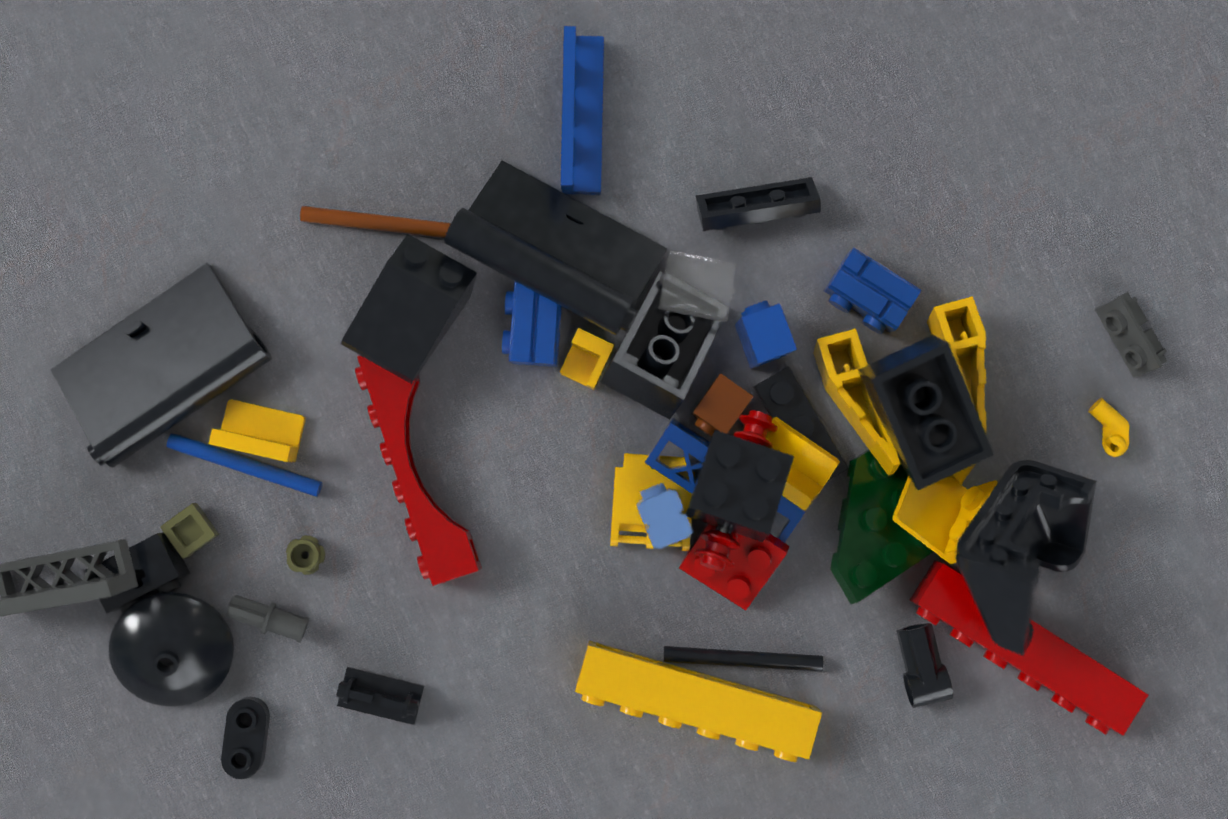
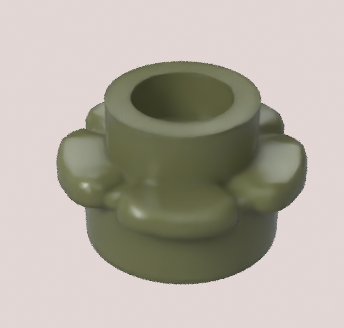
[286,535,325,575]

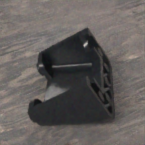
[955,460,1096,656]

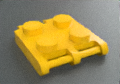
[610,453,695,551]

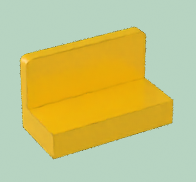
[208,399,306,462]
[766,417,840,511]

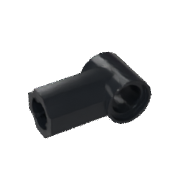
[896,623,953,708]

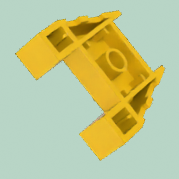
[813,296,986,476]

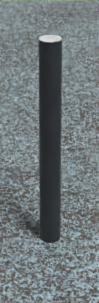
[663,646,823,672]

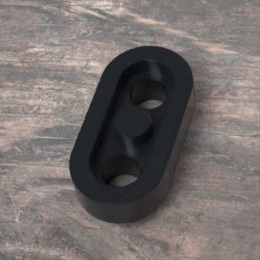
[221,697,270,779]

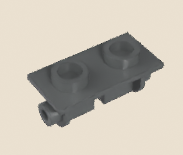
[1095,292,1167,377]

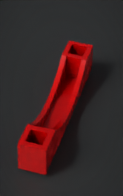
[355,355,482,586]

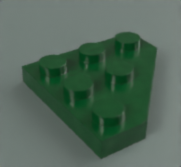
[830,449,933,604]

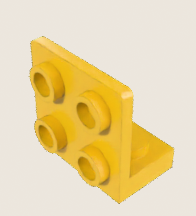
[892,476,998,564]

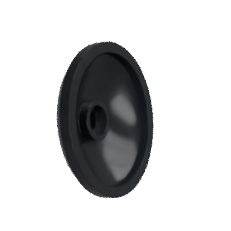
[109,592,234,707]

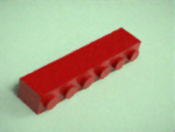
[909,560,1149,736]

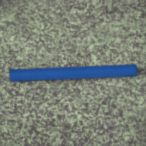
[166,433,323,497]

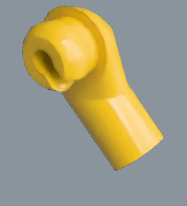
[1088,398,1130,457]

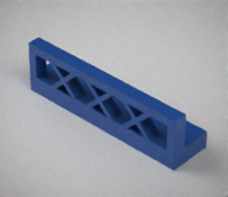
[561,26,604,195]
[645,418,806,543]

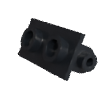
[336,667,424,725]

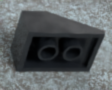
[341,234,477,384]
[600,271,729,420]
[858,335,994,491]

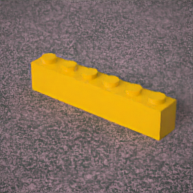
[575,640,822,762]

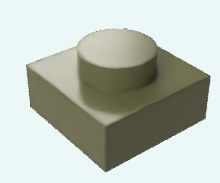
[160,503,220,559]

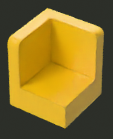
[560,328,615,390]

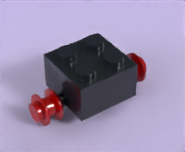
[686,410,794,571]

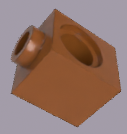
[691,373,754,437]

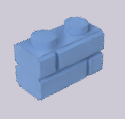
[636,483,693,549]

